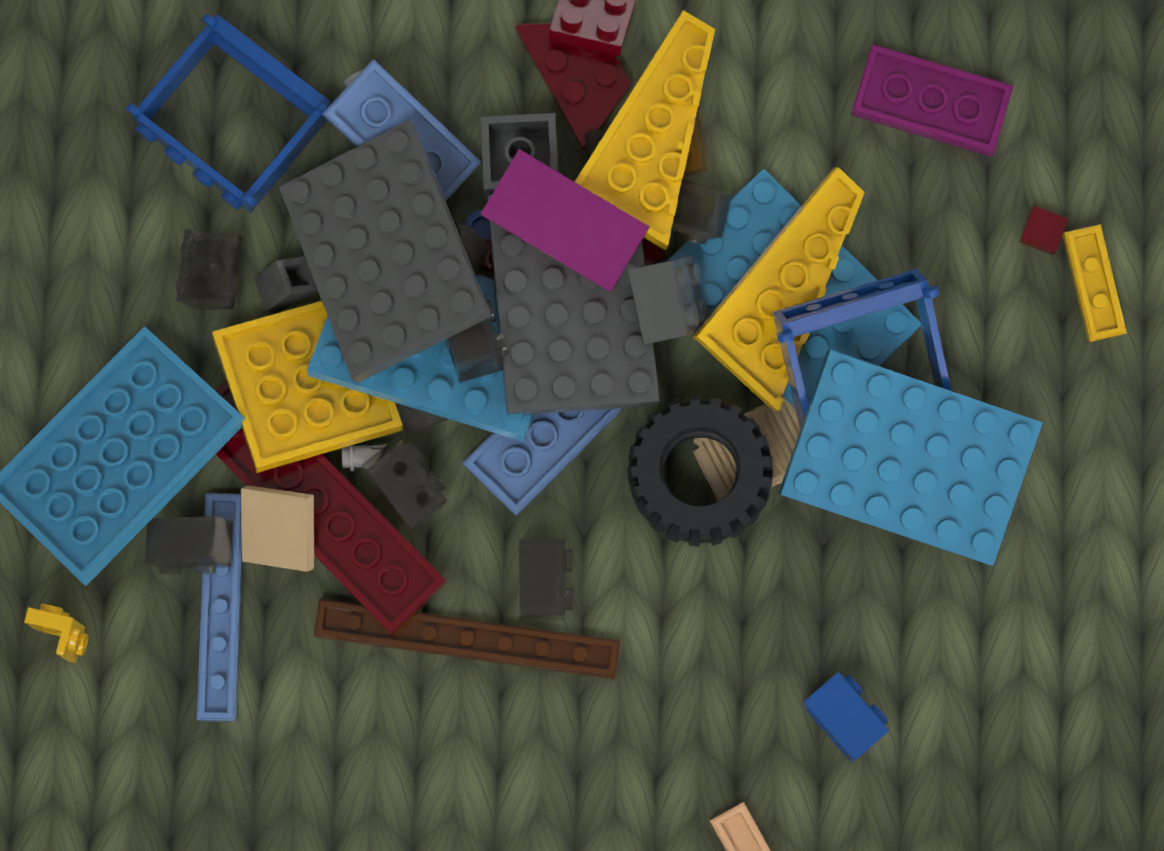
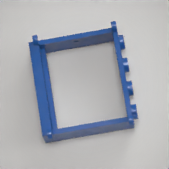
[125,13,332,213]
[773,269,951,429]

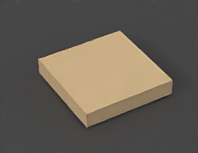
[241,485,314,572]

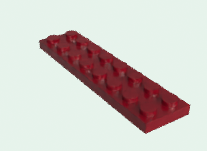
[215,380,447,635]

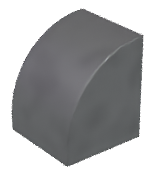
[254,256,318,312]

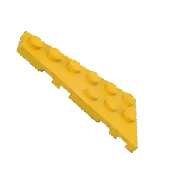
[575,10,715,250]
[693,167,865,412]

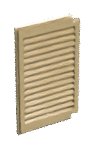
[692,396,800,502]

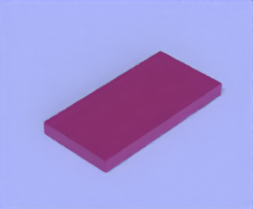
[850,44,1014,157]
[480,149,650,292]

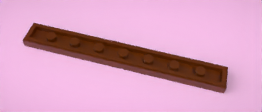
[314,599,620,680]

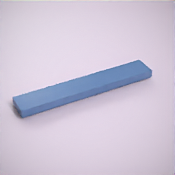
[197,493,242,722]

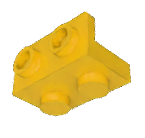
[24,604,89,663]

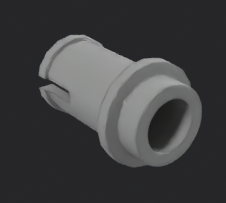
[342,443,388,472]

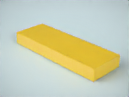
[1062,224,1127,343]

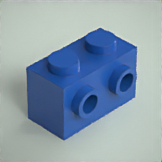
[801,672,889,764]

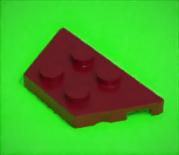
[515,23,631,151]

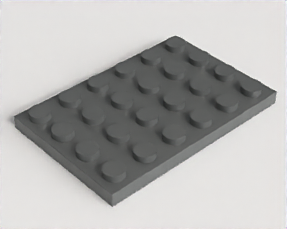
[279,120,492,383]
[486,195,659,415]

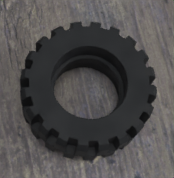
[627,396,773,547]

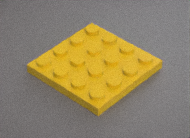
[212,301,403,473]

